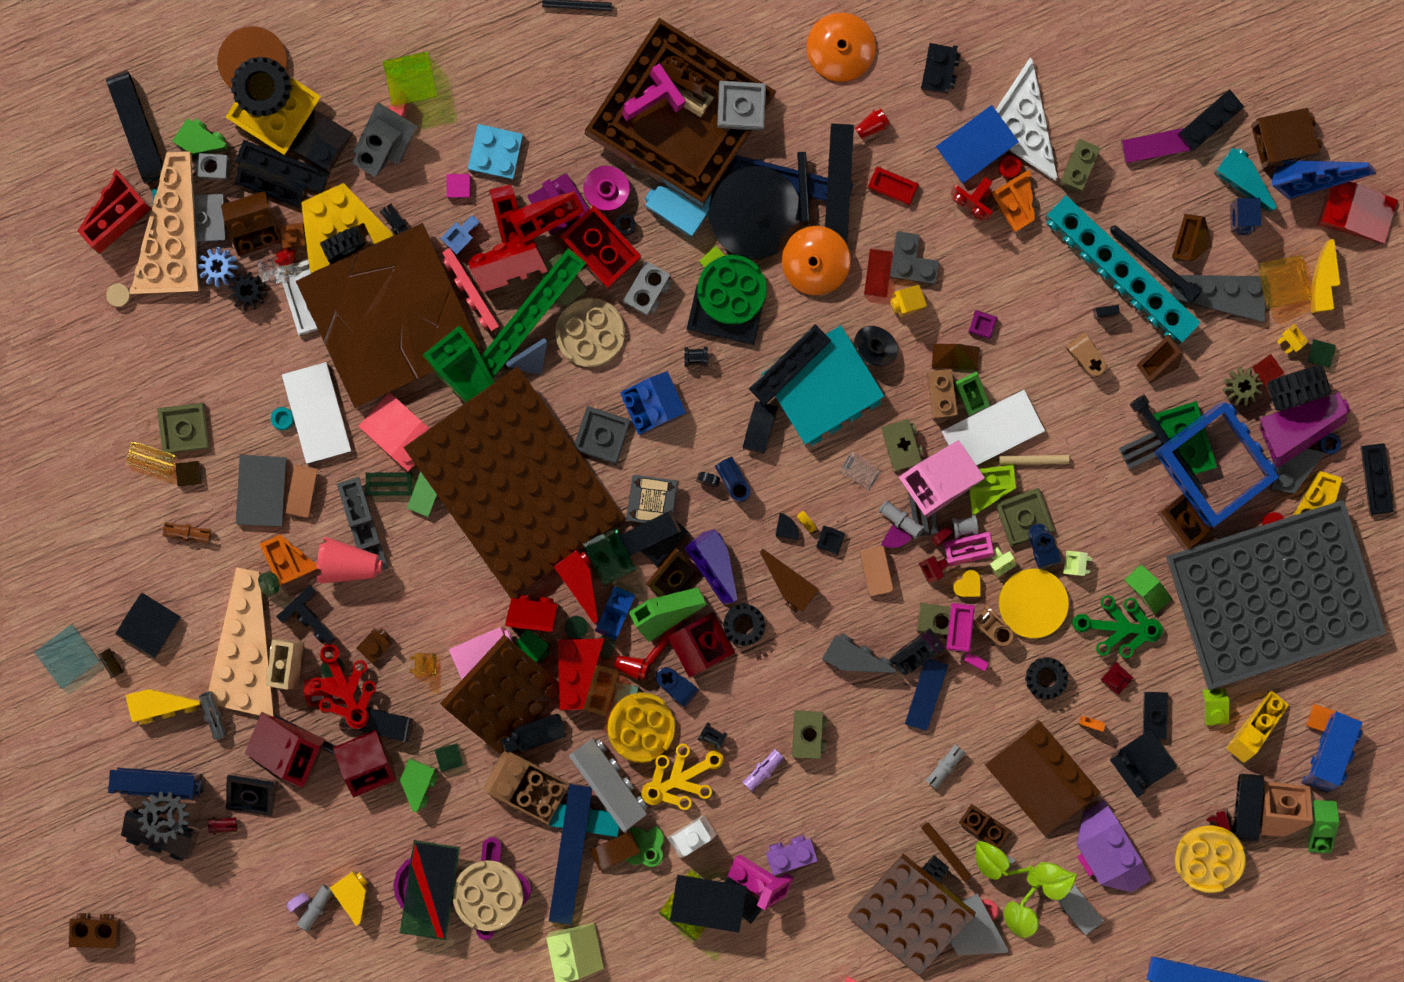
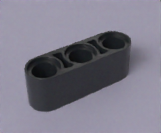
[343,707,414,742]
[1233,773,1264,843]

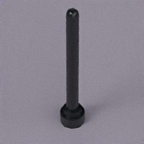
[1110,225,1203,303]
[1129,394,1202,491]

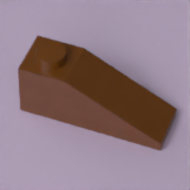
[760,548,819,613]

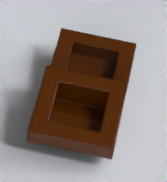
[590,831,641,870]

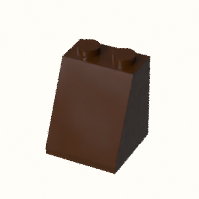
[1251,108,1322,169]

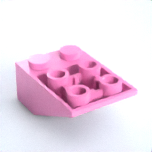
[899,440,985,518]

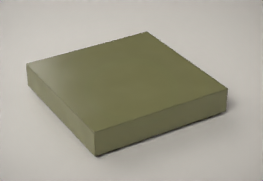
[157,403,210,455]
[995,488,1054,547]

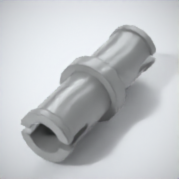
[879,500,925,539]
[926,744,966,789]
[297,884,333,931]

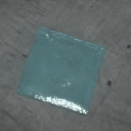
[34,624,99,689]

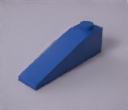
[1272,160,1377,200]

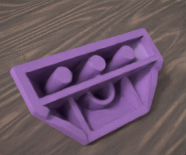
[1076,800,1151,892]

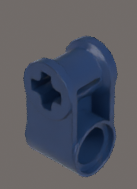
[1028,523,1062,571]
[656,667,700,708]

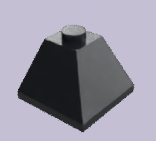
[290,110,353,172]

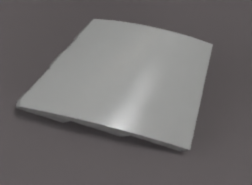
[951,893,1009,955]

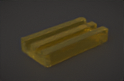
[125,441,176,479]

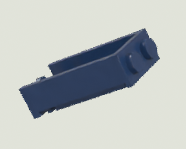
[108,767,204,799]

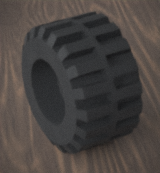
[231,57,292,116]
[1267,365,1332,411]

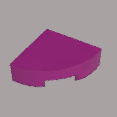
[881,525,912,548]

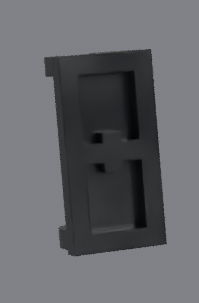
[889,628,946,675]

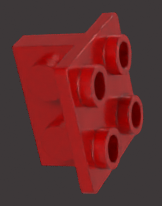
[950,177,993,221]

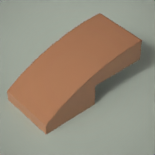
[286,464,318,518]

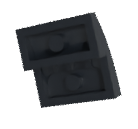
[115,593,181,659]

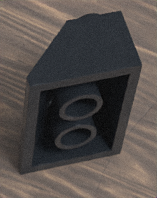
[121,808,200,861]

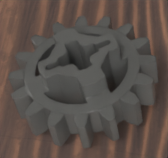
[137,792,190,844]

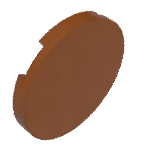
[217,26,288,88]

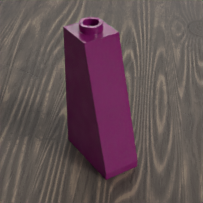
[1259,392,1350,467]

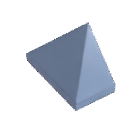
[506,338,548,375]

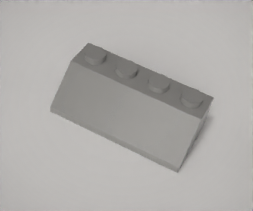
[569,738,648,832]

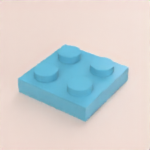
[468,124,523,180]

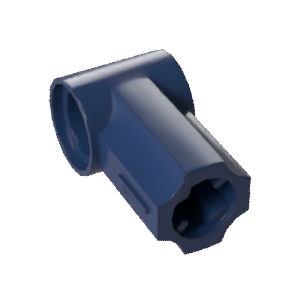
[715,456,751,503]

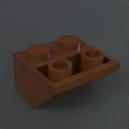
[221,191,282,256]

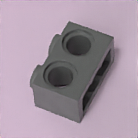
[352,119,401,177]

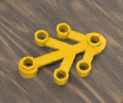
[641,743,724,810]

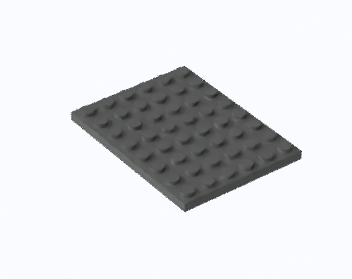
[1165,500,1386,690]

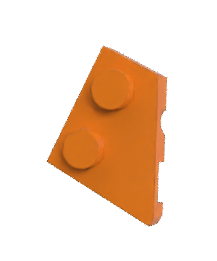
[990,170,1035,233]

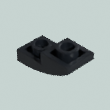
[743,401,778,454]

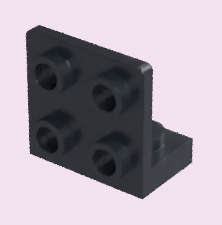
[1110,729,1177,798]

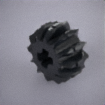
[228,271,268,311]

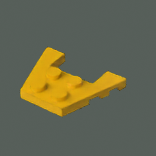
[301,183,393,273]

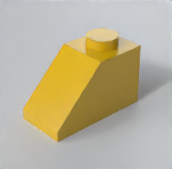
[330,870,368,926]

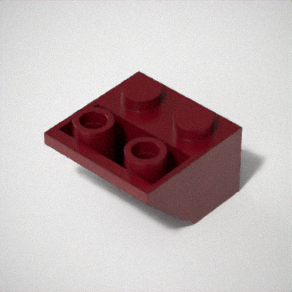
[333,730,396,798]

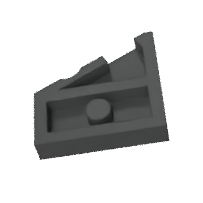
[1270,449,1324,494]

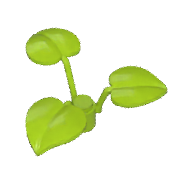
[976,841,1077,939]

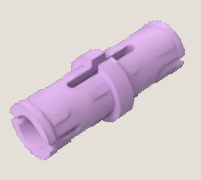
[742,749,785,792]

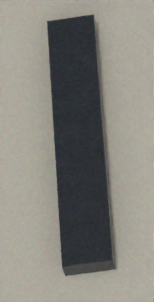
[825,123,854,243]

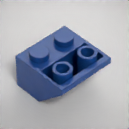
[620,371,686,435]

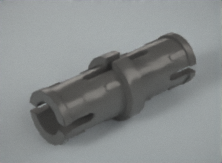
[199,691,227,740]

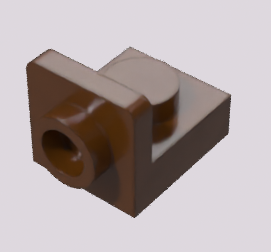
[356,628,393,664]

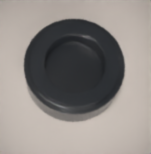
[696,472,720,487]

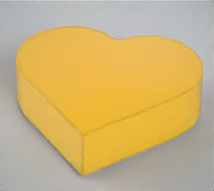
[953,570,980,597]

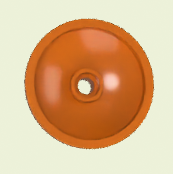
[807,13,876,82]
[782,226,851,296]

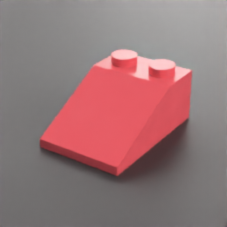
[359,392,429,472]

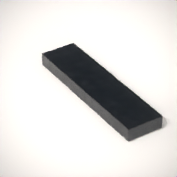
[235,140,331,194]
[749,324,831,406]

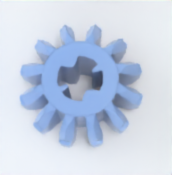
[198,247,238,287]

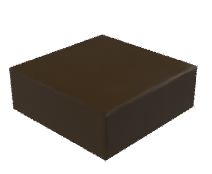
[175,461,202,487]

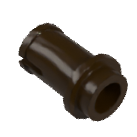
[98,648,124,679]

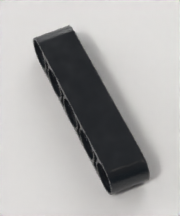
[106,70,163,184]

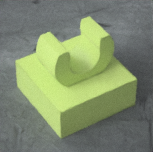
[990,547,1016,578]
[1063,551,1092,576]

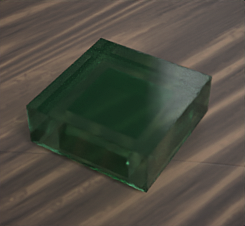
[1307,339,1336,368]
[435,743,463,772]

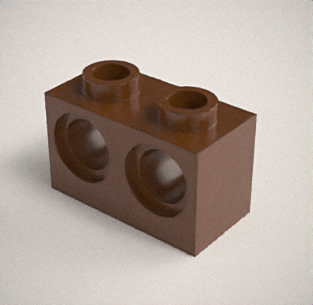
[69,913,120,948]

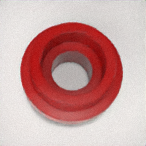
[274,248,296,268]

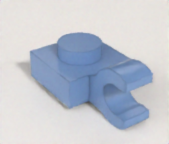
[440,215,480,255]

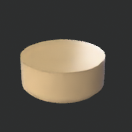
[106,283,131,307]

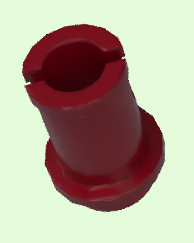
[208,817,237,835]

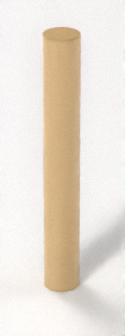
[999,455,1069,465]

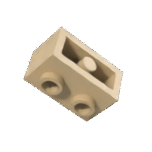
[266,639,304,690]

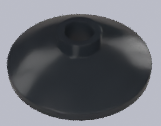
[854,326,898,367]

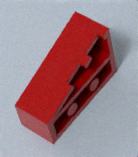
[78,169,152,254]
[468,235,548,293]
[558,638,606,710]

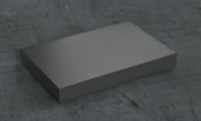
[236,455,287,527]

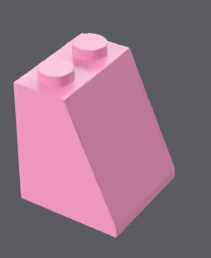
[449,627,514,679]

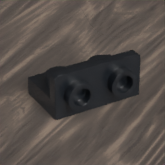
[921,43,961,94]

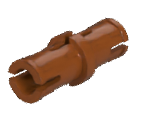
[163,522,212,544]

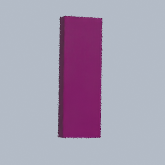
[1121,128,1191,164]

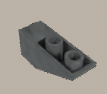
[821,633,896,673]

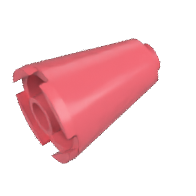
[317,537,383,584]

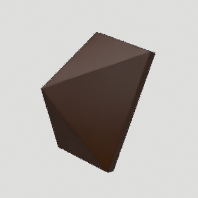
[1172,214,1212,262]
[1136,335,1183,383]
[932,344,980,370]

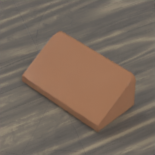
[860,546,894,596]

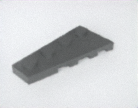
[1171,275,1265,323]

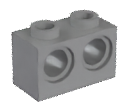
[623,261,672,317]

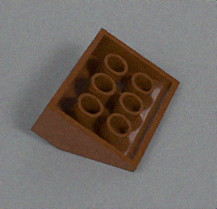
[985,720,1100,836]

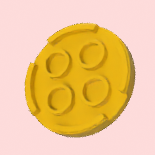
[998,569,1069,638]
[608,692,675,763]
[1175,825,1246,893]

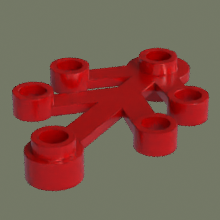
[310,644,376,729]

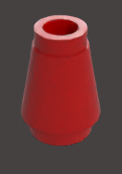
[855,108,891,139]
[614,655,651,681]

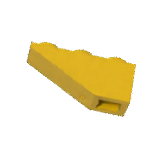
[125,689,202,725]
[1226,690,1289,763]

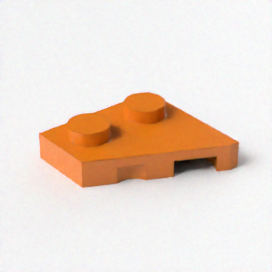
[259,534,317,587]

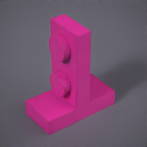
[622,63,686,121]
[728,855,794,910]

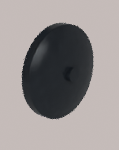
[708,166,801,259]

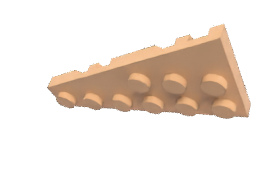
[129,151,200,294]
[209,567,275,717]

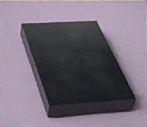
[686,285,763,345]
[670,875,747,933]

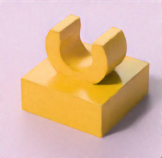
[1277,323,1309,354]

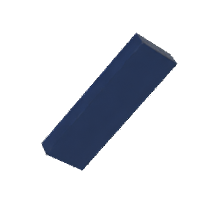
[904,659,948,731]

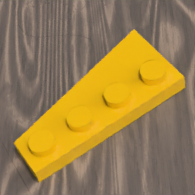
[1292,471,1343,516]

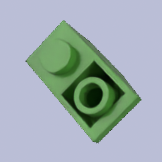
[172,118,229,157]
[400,758,438,813]
[1308,800,1339,853]

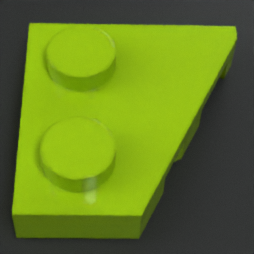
[969,465,1016,515]

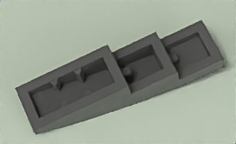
[337,477,389,570]

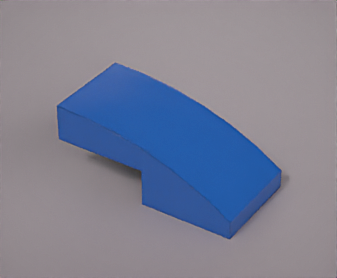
[595,586,635,640]

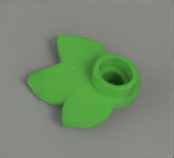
[625,826,664,867]

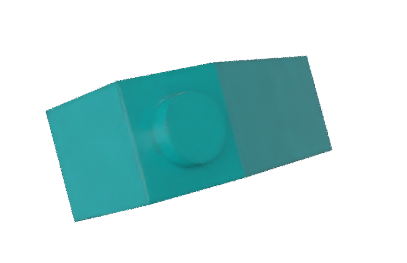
[1214,148,1277,213]

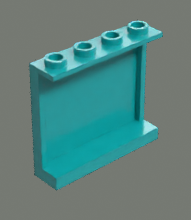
[761,325,884,447]

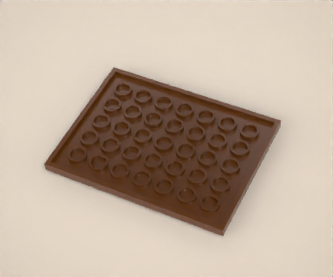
[403,366,624,599]

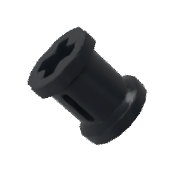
[684,347,708,367]
[697,722,728,751]

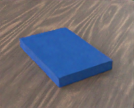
[936,105,1019,184]

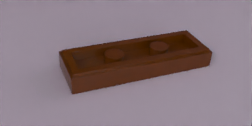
[920,821,971,882]

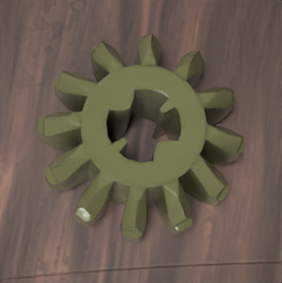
[1223,367,1263,407]

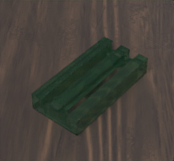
[366,472,413,496]

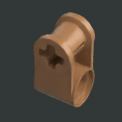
[1065,333,1106,377]
[973,605,1014,646]

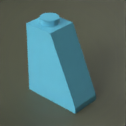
[645,186,712,238]

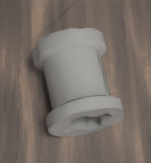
[952,515,978,538]

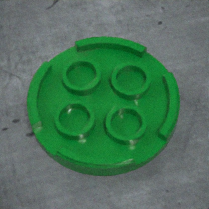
[697,255,767,325]

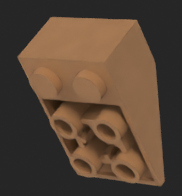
[483,750,570,824]

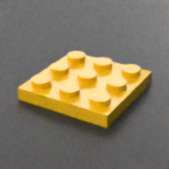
[225,72,322,155]

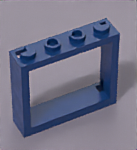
[1154,402,1279,527]

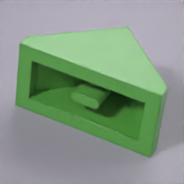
[954,372,990,416]
[1124,564,1172,614]

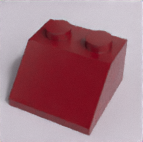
[668,612,735,678]

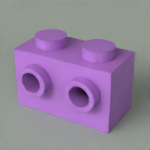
[765,835,817,875]

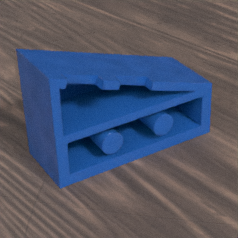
[1302,711,1363,793]

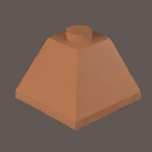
[1260,781,1313,837]

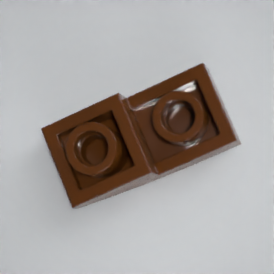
[661,56,708,95]
[959,804,1012,849]

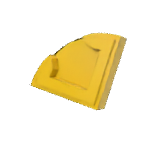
[797,511,817,533]

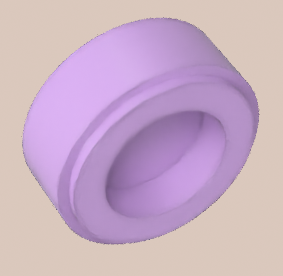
[286,892,310,913]

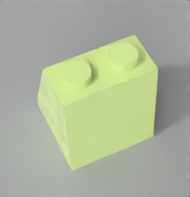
[546,923,604,982]

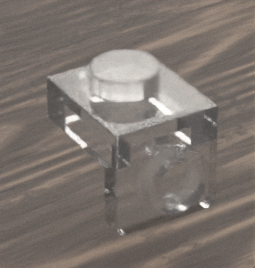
[257,259,298,284]

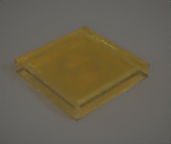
[1257,255,1312,309]

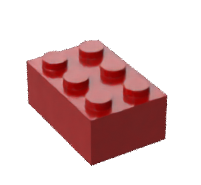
[560,205,642,290]

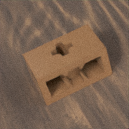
[927,369,958,419]

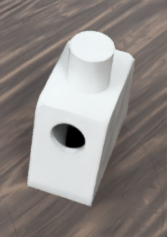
[667,814,717,858]

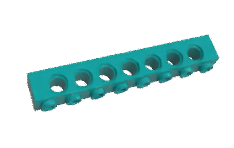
[1045,195,1201,344]

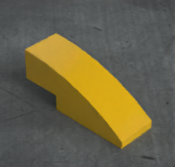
[1311,239,1340,313]

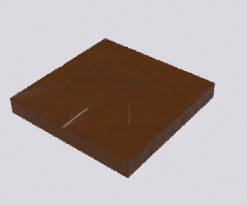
[584,18,776,208]
[296,223,482,408]

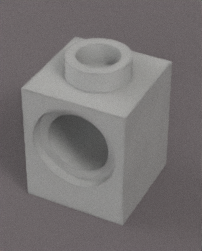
[194,153,230,181]

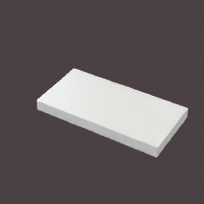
[282,362,352,464]
[941,390,1045,465]

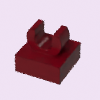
[918,556,949,584]
[1100,662,1134,695]
[1206,808,1233,832]

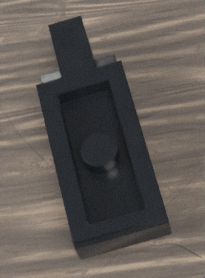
[500,714,566,752]

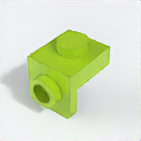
[1203,687,1229,726]

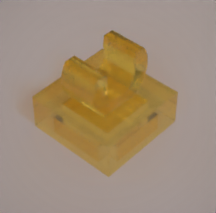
[409,653,436,677]

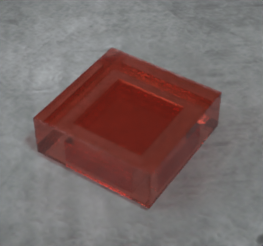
[1251,354,1284,386]

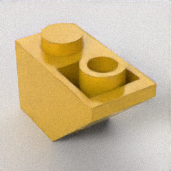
[890,285,927,317]

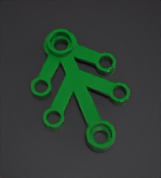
[1072,595,1163,658]

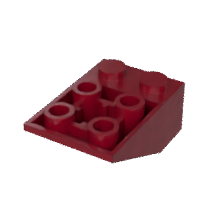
[245,712,326,788]

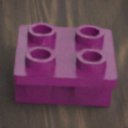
[528,173,589,235]

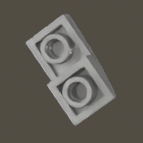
[1057,884,1104,935]

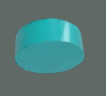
[271,407,294,430]

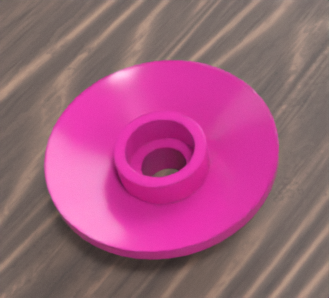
[583,166,630,211]

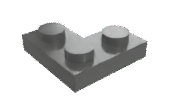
[889,231,939,285]

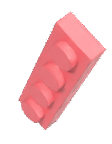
[442,248,500,333]

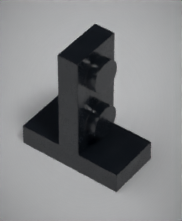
[276,585,337,644]

